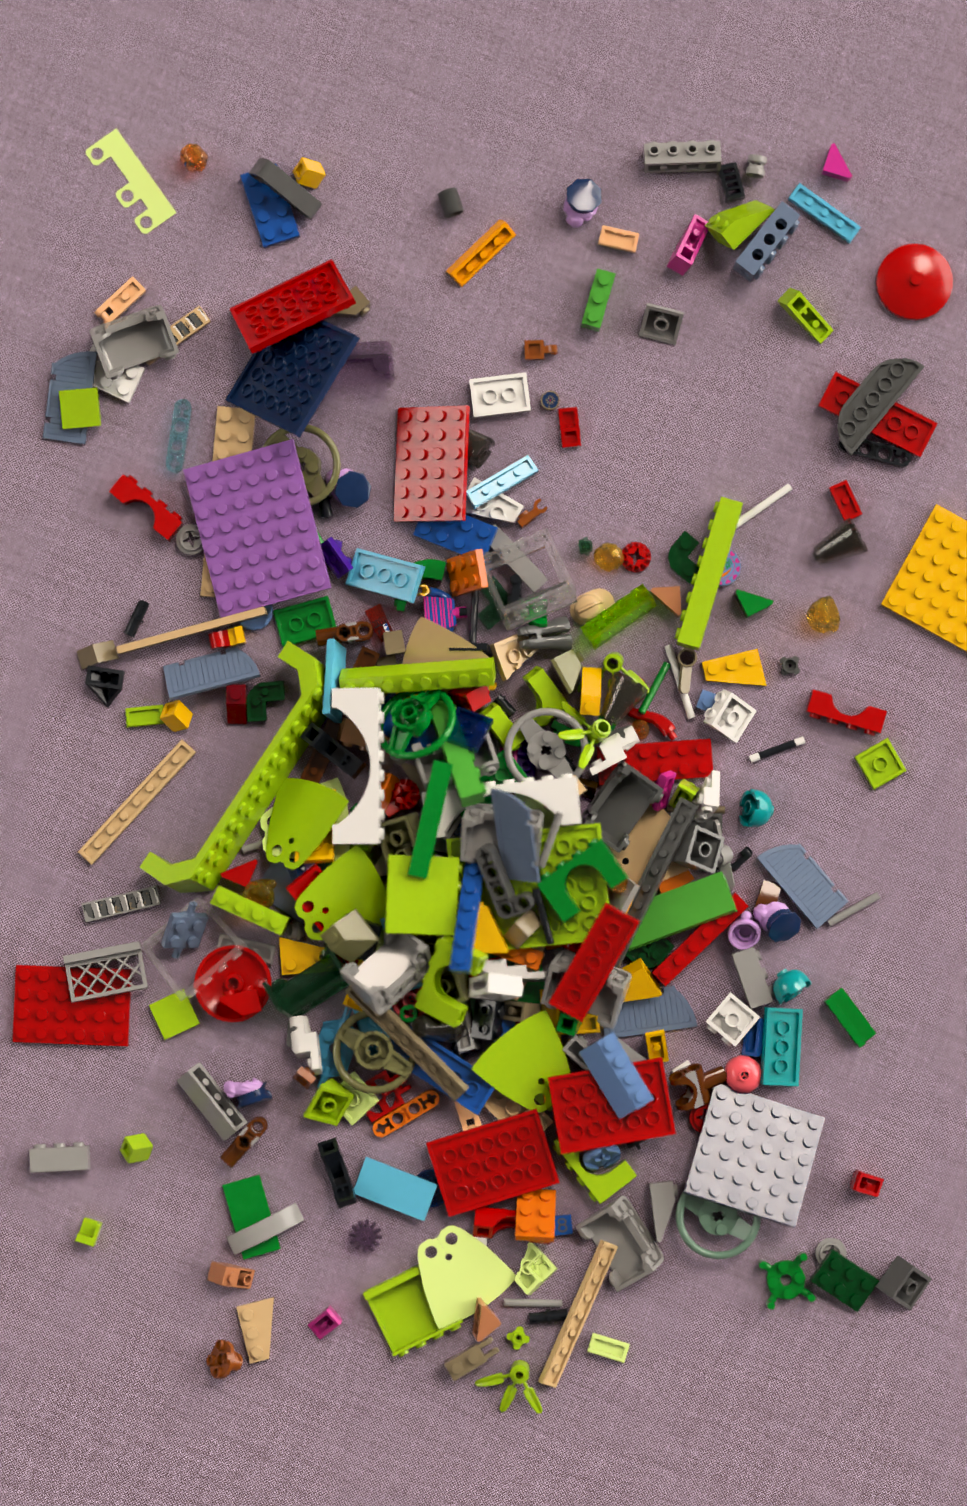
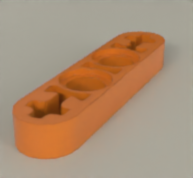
[372,1089,439,1137]

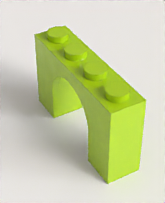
[478,666,569,751]
[210,886,291,936]
[415,935,488,1028]
[553,1137,637,1204]

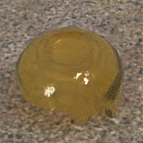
[593,542,624,572]

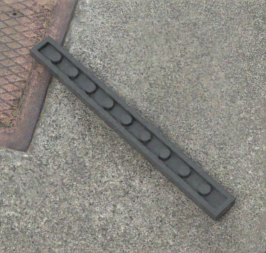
[614,797,699,968]

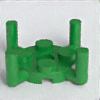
[758,1251,816,1310]

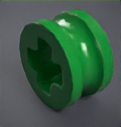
[400,1004,418,1022]

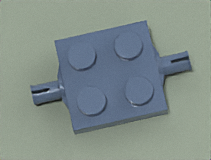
[161,901,209,959]

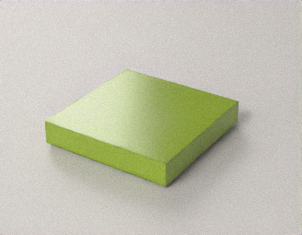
[59,387,102,429]
[854,738,907,790]
[149,989,200,1040]

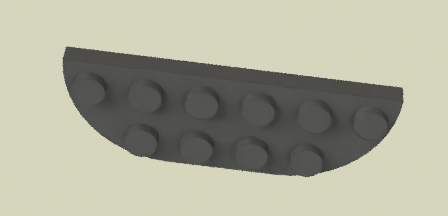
[837,358,925,455]

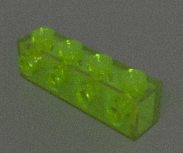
[580,583,657,650]

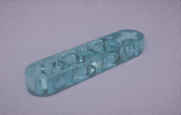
[166,399,192,473]

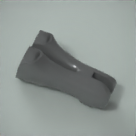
[517,616,572,652]

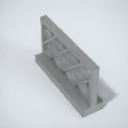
[63,941,148,1003]

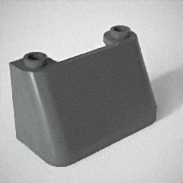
[580,760,664,853]

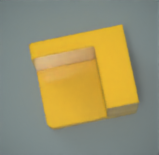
[292,157,326,189]
[160,700,193,732]

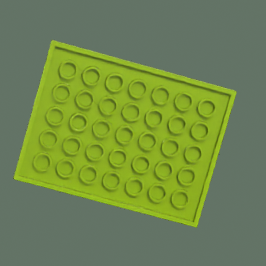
[446,823,609,950]

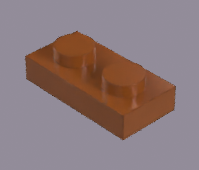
[292,1066,316,1089]

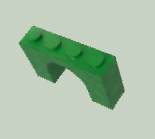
[537,838,629,922]

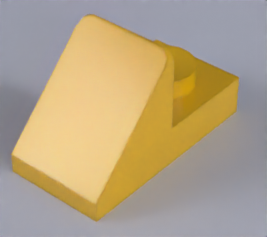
[644,1029,669,1062]

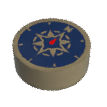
[541,391,560,411]

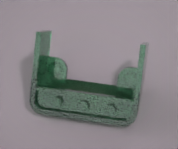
[262,943,349,1019]

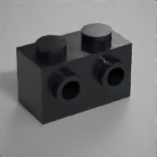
[471,999,505,1040]

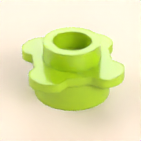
[507,1326,530,1350]

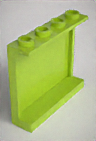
[385,855,462,936]
[363,1257,463,1357]

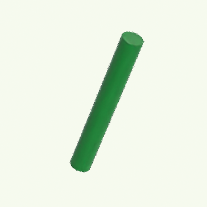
[638,662,671,715]

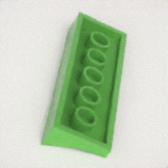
[628,871,737,951]

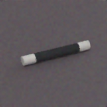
[749,736,805,763]

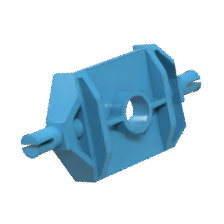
[317,1007,356,1088]

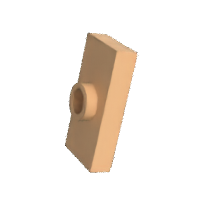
[598,225,639,253]

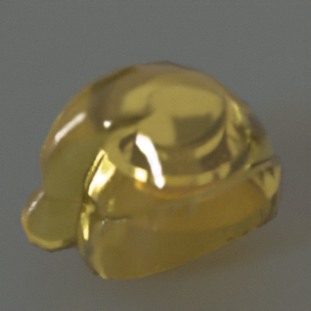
[806,596,841,633]
[242,879,277,908]

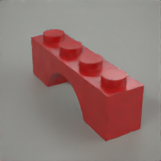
[109,474,184,542]
[805,689,887,736]
[473,1206,550,1245]

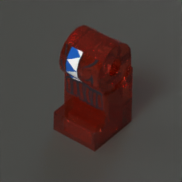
[365,603,393,643]

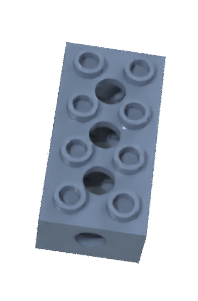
[733,201,800,282]

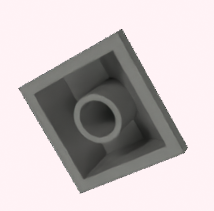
[672,825,725,874]
[876,1255,932,1311]

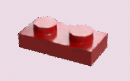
[828,479,862,523]

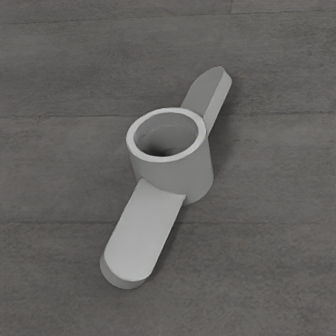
[712,820,735,890]

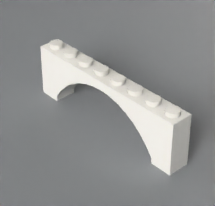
[332,688,385,844]
[422,774,582,838]

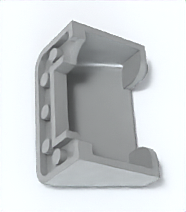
[89,305,179,380]
[411,723,499,790]
[460,803,544,866]
[340,932,431,1015]
[540,950,632,1029]
[576,1196,664,1292]

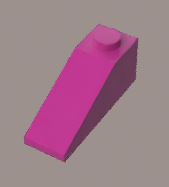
[667,214,708,276]

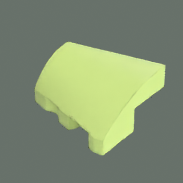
[514,1242,558,1296]

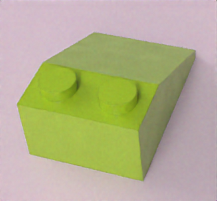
[705,200,775,250]

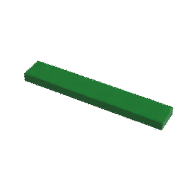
[408,760,453,879]

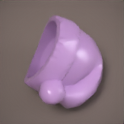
[728,911,761,949]

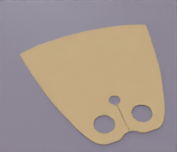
[403,617,489,700]
[606,804,690,884]

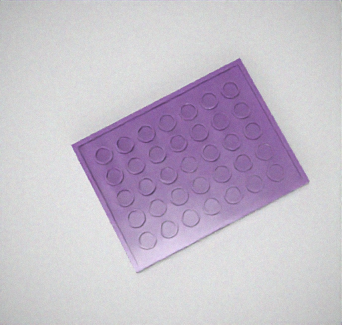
[183,439,332,618]

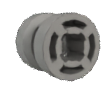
[745,154,767,178]

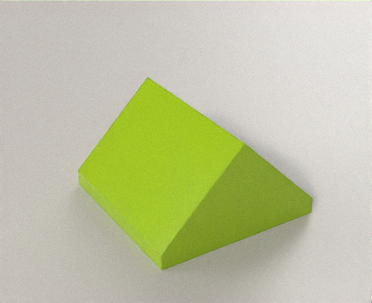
[303,1078,354,1126]

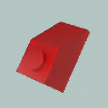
[447,686,492,712]

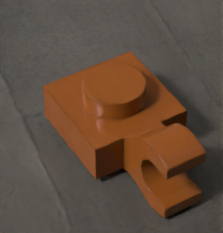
[525,340,558,361]
[517,499,548,529]

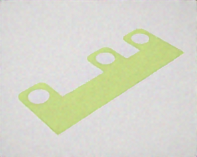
[86,129,177,234]

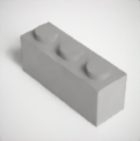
[731,946,775,1009]
[29,1142,90,1173]

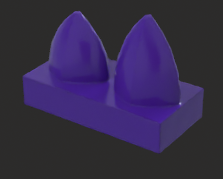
[321,537,353,579]

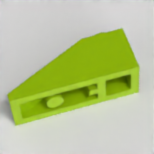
[777,288,834,344]

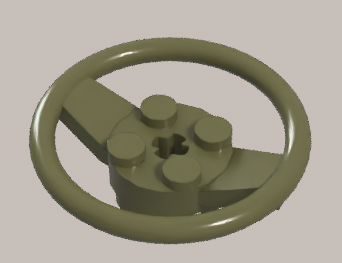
[263,424,341,506]
[333,1010,416,1094]

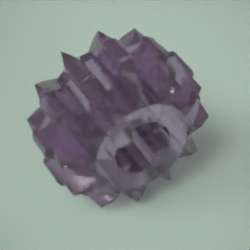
[349,1219,382,1253]

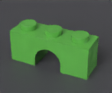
[581,268,616,332]

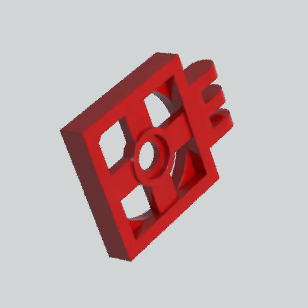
[364,1069,412,1123]

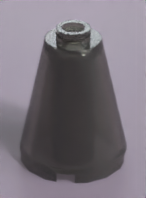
[467,429,495,471]
[812,518,868,564]
[600,672,648,726]
[412,1013,465,1044]

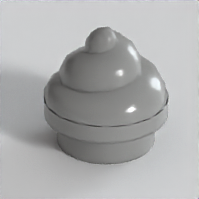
[287,921,306,940]

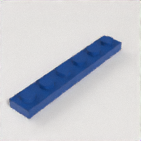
[450,862,484,974]

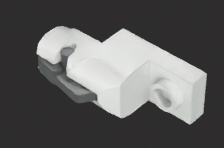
[589,725,640,776]
[286,1016,323,1075]

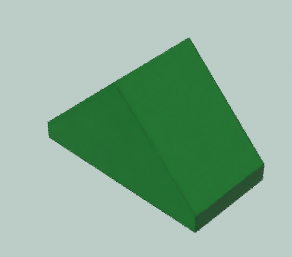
[734,589,773,618]

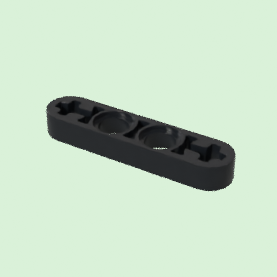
[838,439,911,468]

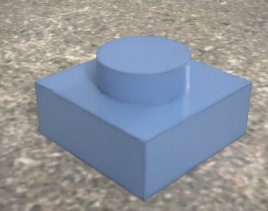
[696,689,716,711]

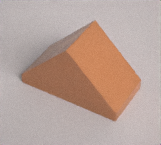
[649,586,681,617]
[472,1298,502,1341]

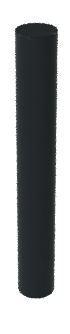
[532,887,554,945]

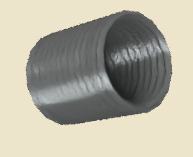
[438,187,464,218]

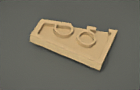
[490,634,542,681]
[236,1297,274,1364]

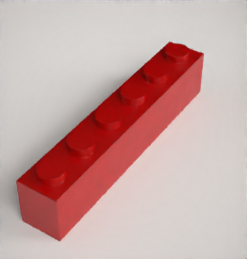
[651,892,749,987]

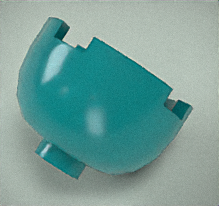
[739,789,774,827]
[773,969,812,1005]

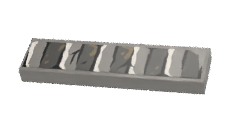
[81,886,161,922]

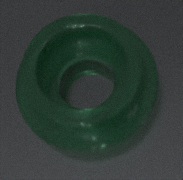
[579,537,593,556]

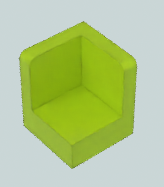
[120,1133,153,1164]
[75,1217,103,1247]

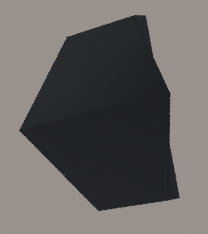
[85,665,125,708]

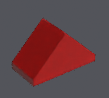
[220,859,259,888]
[849,1169,884,1197]

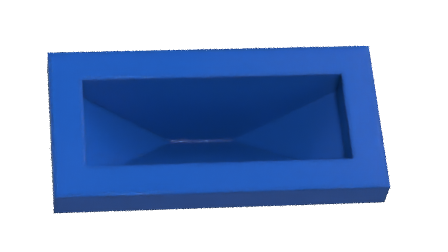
[742,1018,764,1057]

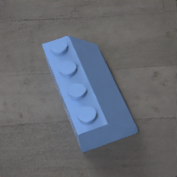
[579,1032,654,1119]

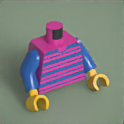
[417,585,467,632]

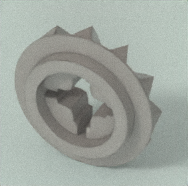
[176,524,203,555]
[815,1238,847,1264]

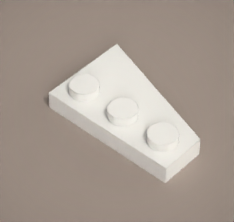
[466,477,524,523]

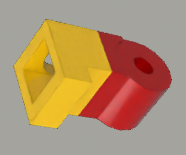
[208,625,246,649]

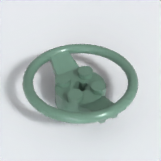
[676,1193,761,1259]

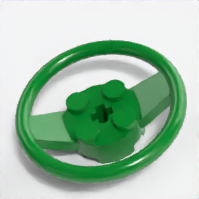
[381,689,456,760]

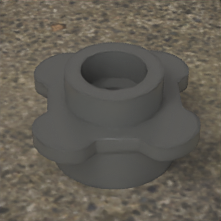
[780,656,800,676]

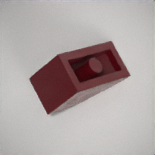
[226,684,247,724]

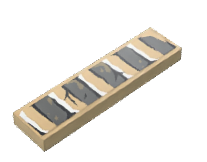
[146,306,211,366]

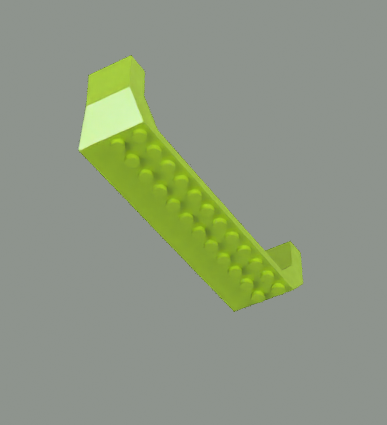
[139,641,327,893]

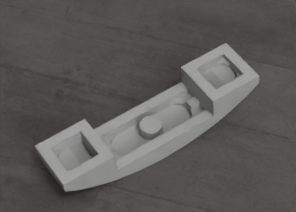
[226,1203,304,1255]

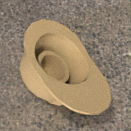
[570,588,615,625]

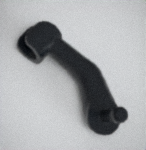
[715,846,753,873]

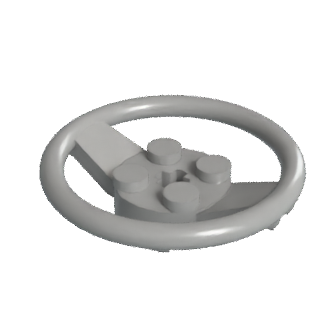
[504,708,588,782]

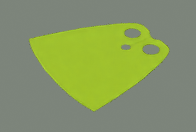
[266,778,349,870]
[295,845,386,940]
[472,1010,571,1112]

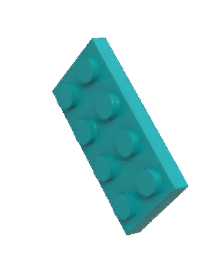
[760,1007,803,1086]

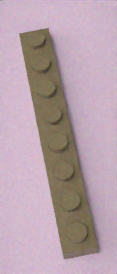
[345,987,469,1101]

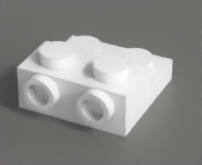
[703,689,756,743]
[692,770,720,823]
[706,992,760,1047]

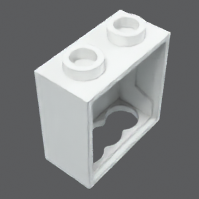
[468,973,523,1002]

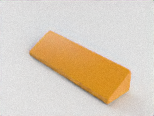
[446,219,516,287]

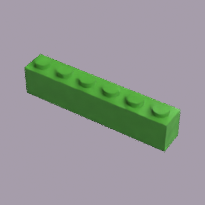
[430,700,487,808]

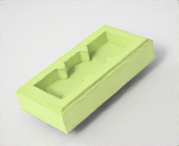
[587,1333,630,1363]

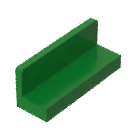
[824,988,876,1048]

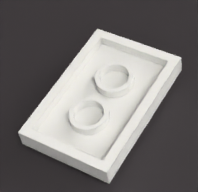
[90,344,145,403]
[469,373,531,418]

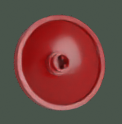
[876,244,953,320]
[194,945,272,1022]

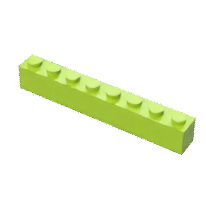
[674,497,743,651]
[339,657,496,693]

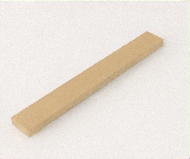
[116,607,268,654]
[78,739,196,865]
[538,1240,618,1388]

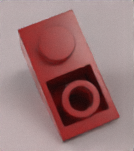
[219,985,263,1015]

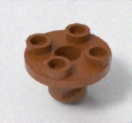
[206,1339,243,1379]

